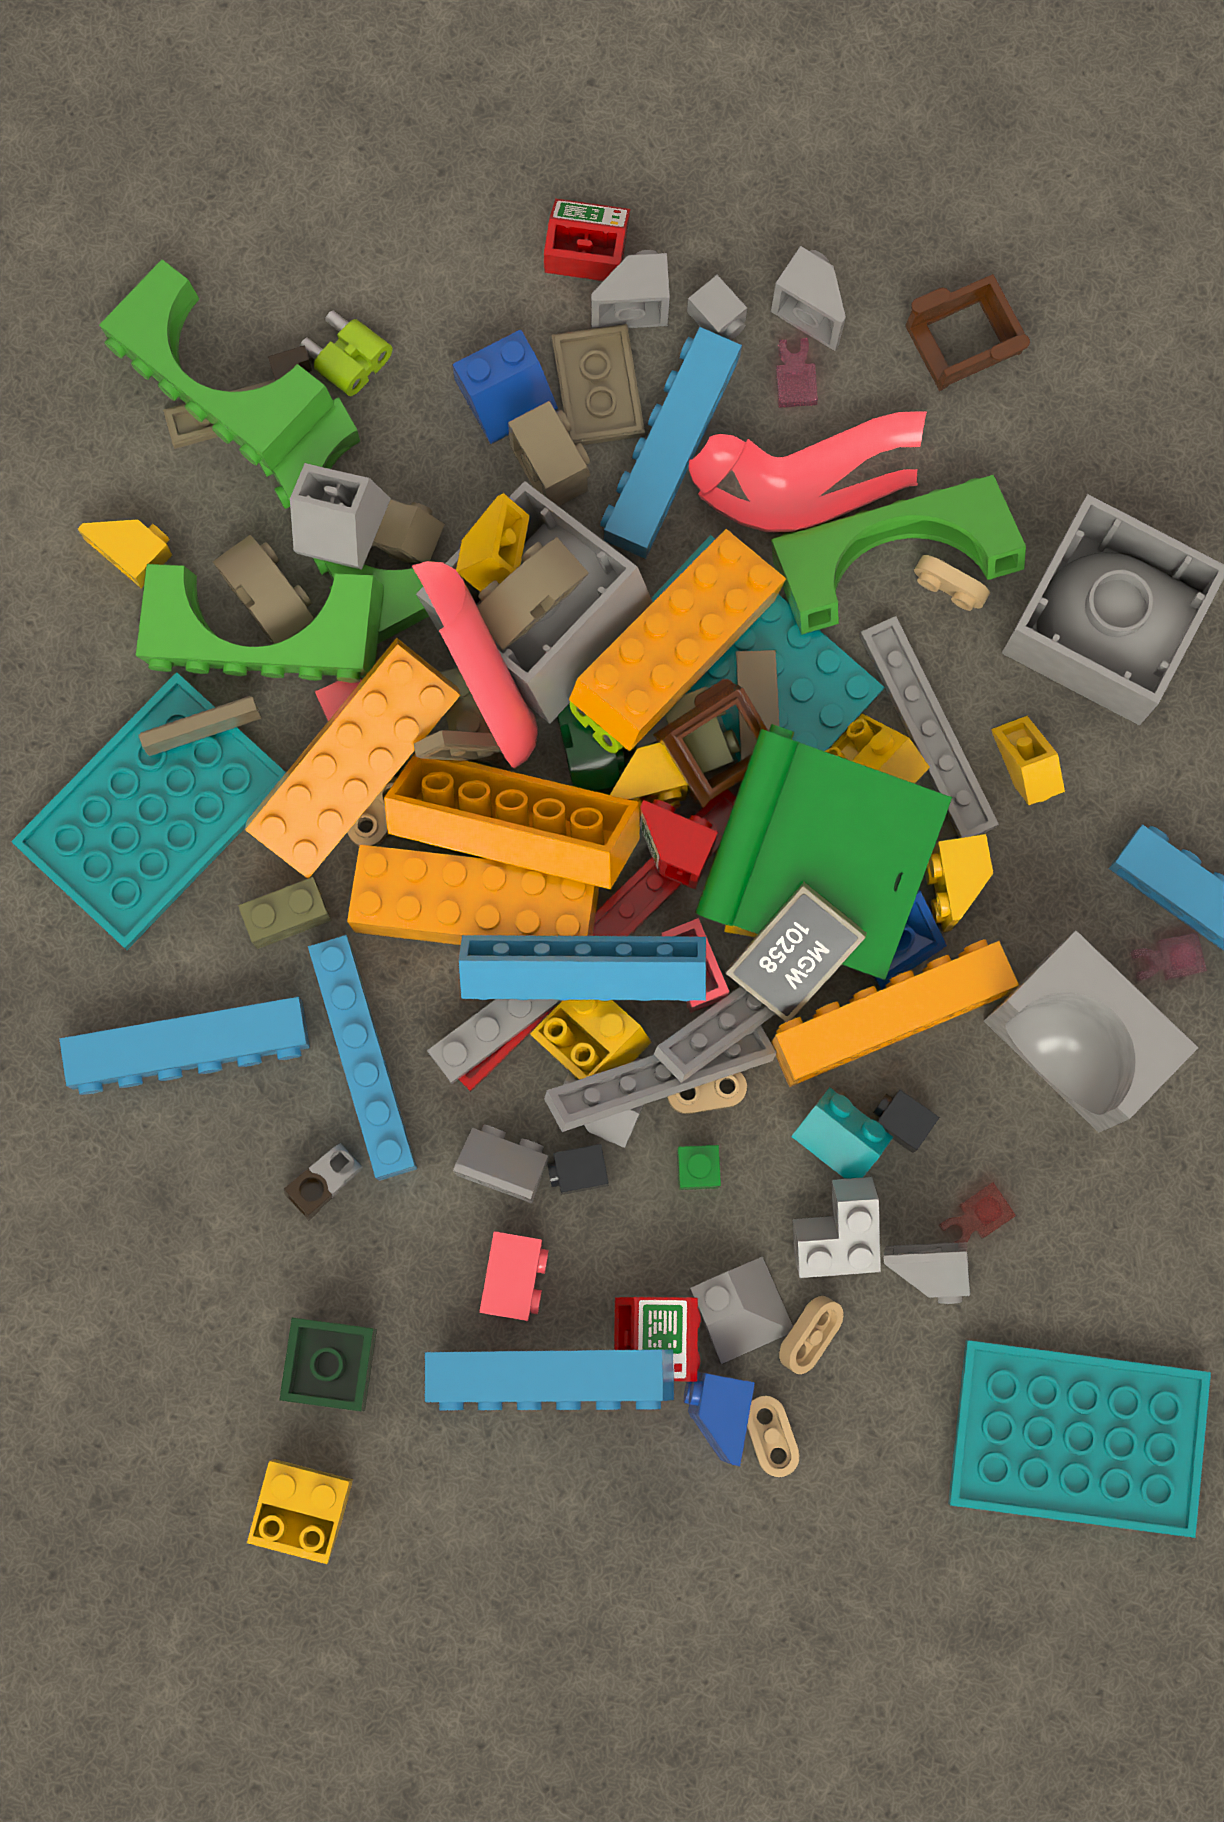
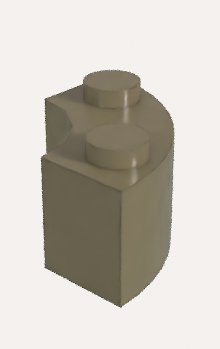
[372,499,445,564]
[212,535,314,644]
[477,537,589,650]

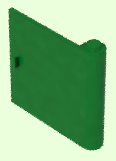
[695,724,952,980]

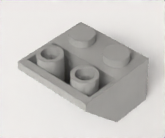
[290,463,391,570]

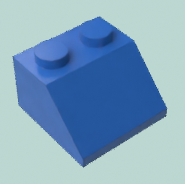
[452,329,558,444]
[683,1372,755,1466]

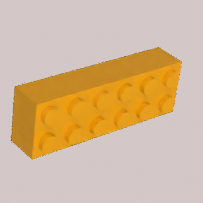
[569,529,786,751]
[245,638,460,879]
[384,753,640,889]
[347,845,599,945]
[771,939,1019,1087]

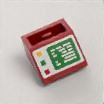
[544,199,630,281]
[639,799,718,889]
[614,1297,701,1382]

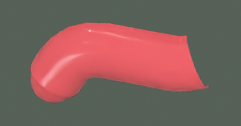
[688,412,927,532]
[412,561,538,769]

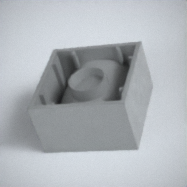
[416,481,653,724]
[1002,494,1224,726]
[984,931,1198,1133]

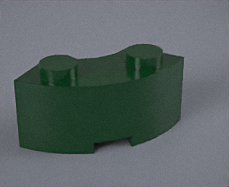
[557,704,626,791]

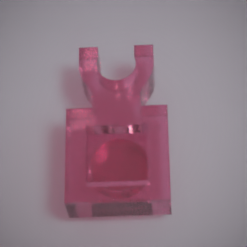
[776,338,818,408]
[1131,933,1207,981]

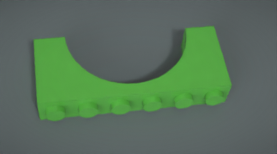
[99,259,334,471]
[259,397,432,644]
[771,475,1026,635]
[136,564,384,683]

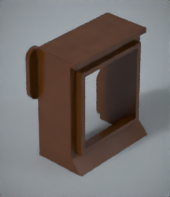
[905,274,1030,391]
[653,679,768,808]

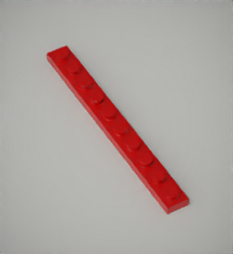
[458,789,736,1092]

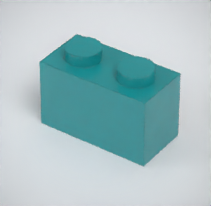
[791,1087,893,1179]

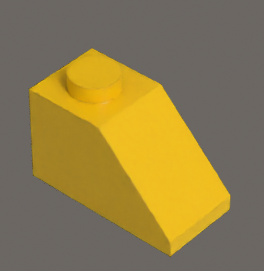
[456,493,530,592]
[78,520,172,589]
[991,716,1065,805]

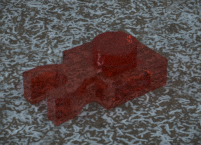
[939,1182,1016,1243]

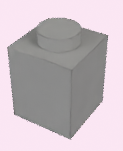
[687,275,747,340]

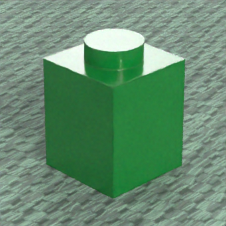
[677,1145,721,1190]

